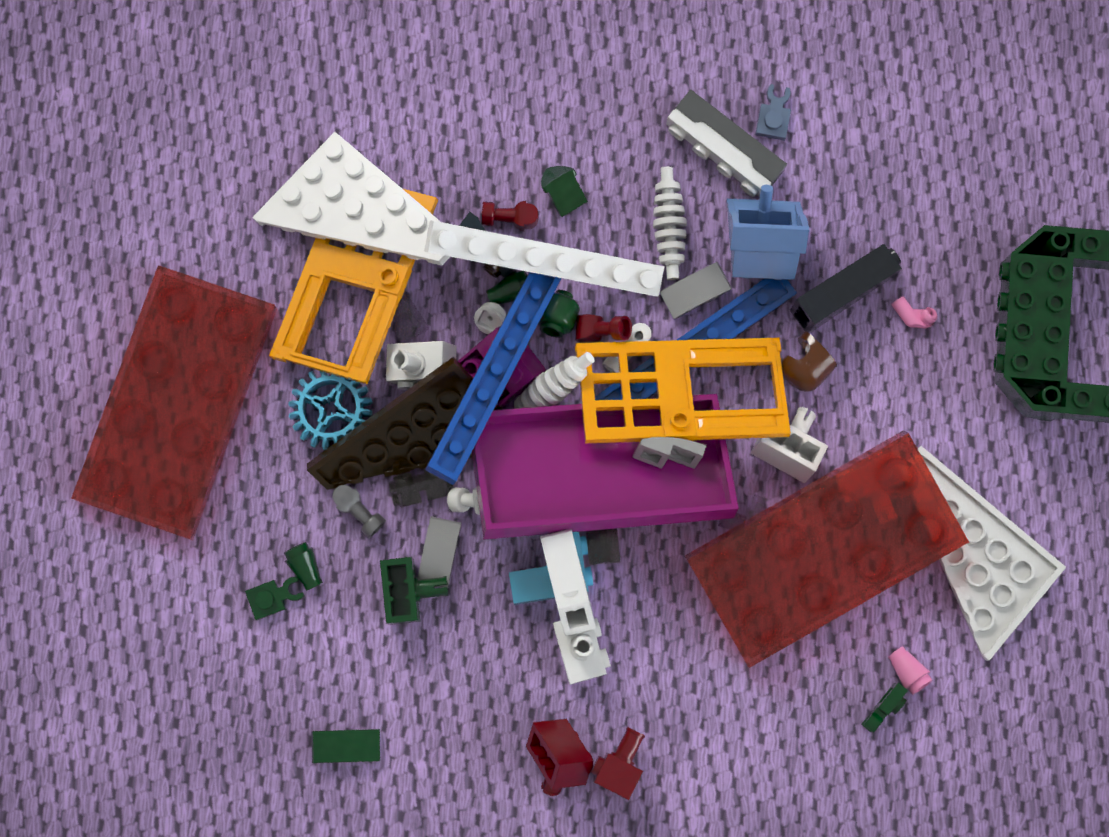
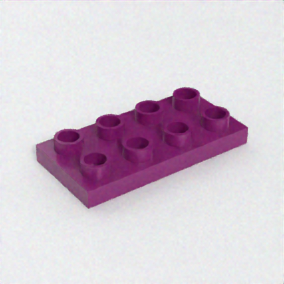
[472,394,739,540]

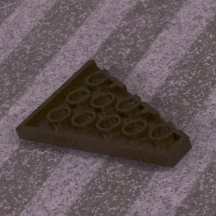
[307,357,503,490]

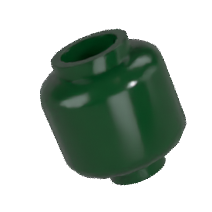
[538,289,580,338]

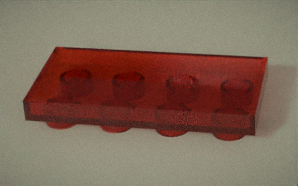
[71,265,277,541]
[685,430,969,668]

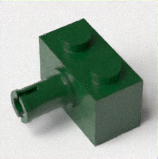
[380,557,449,625]

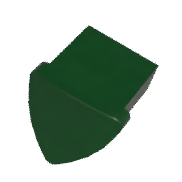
[541,166,588,217]

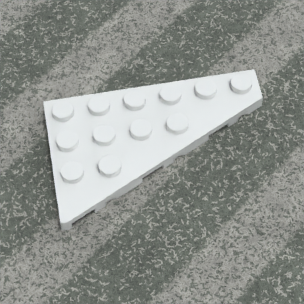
[253,132,450,265]
[904,446,1066,661]

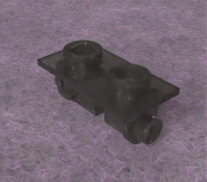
[388,470,454,508]
[586,528,620,565]

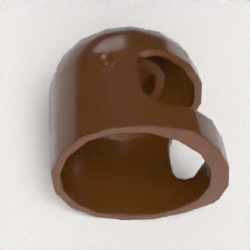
[781,331,837,392]

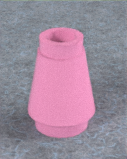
[888,646,933,695]

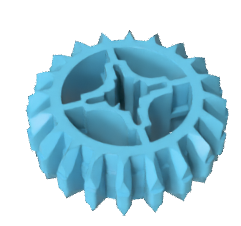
[288,371,373,450]

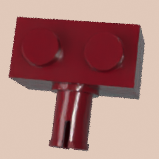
[526,718,594,796]
[590,727,645,800]

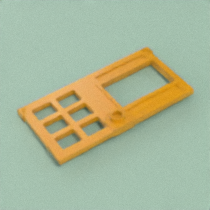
[269,189,438,385]
[575,337,791,443]

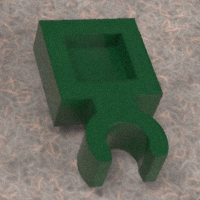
[245,577,305,621]
[861,683,908,733]

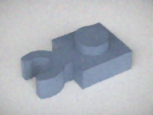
[755,84,791,141]

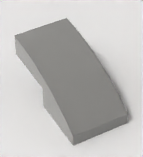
[660,262,732,319]
[632,437,706,469]
[418,516,461,588]

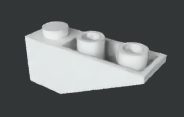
[540,529,596,636]

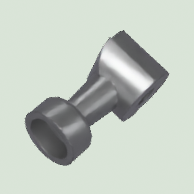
[333,485,386,538]

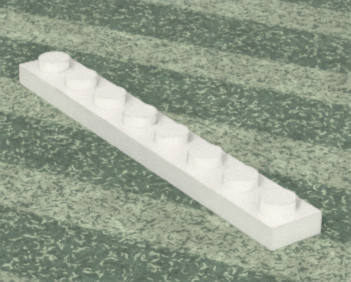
[424,220,665,297]

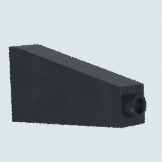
[790,244,902,333]

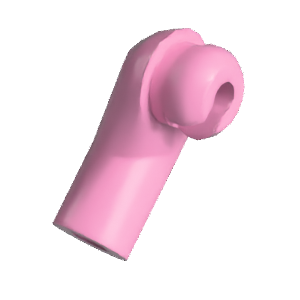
[891,296,938,329]

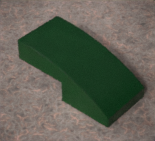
[311,729,380,763]

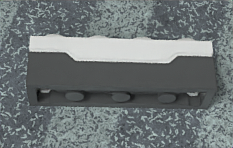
[666,89,787,197]

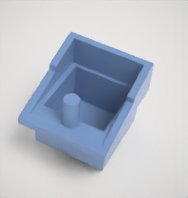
[726,184,809,280]

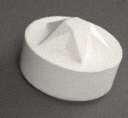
[474,302,506,334]

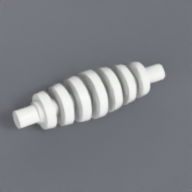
[653,166,687,280]
[514,352,595,409]

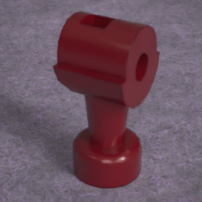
[481,201,539,232]
[575,314,632,343]

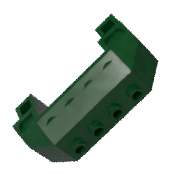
[993,225,1109,423]

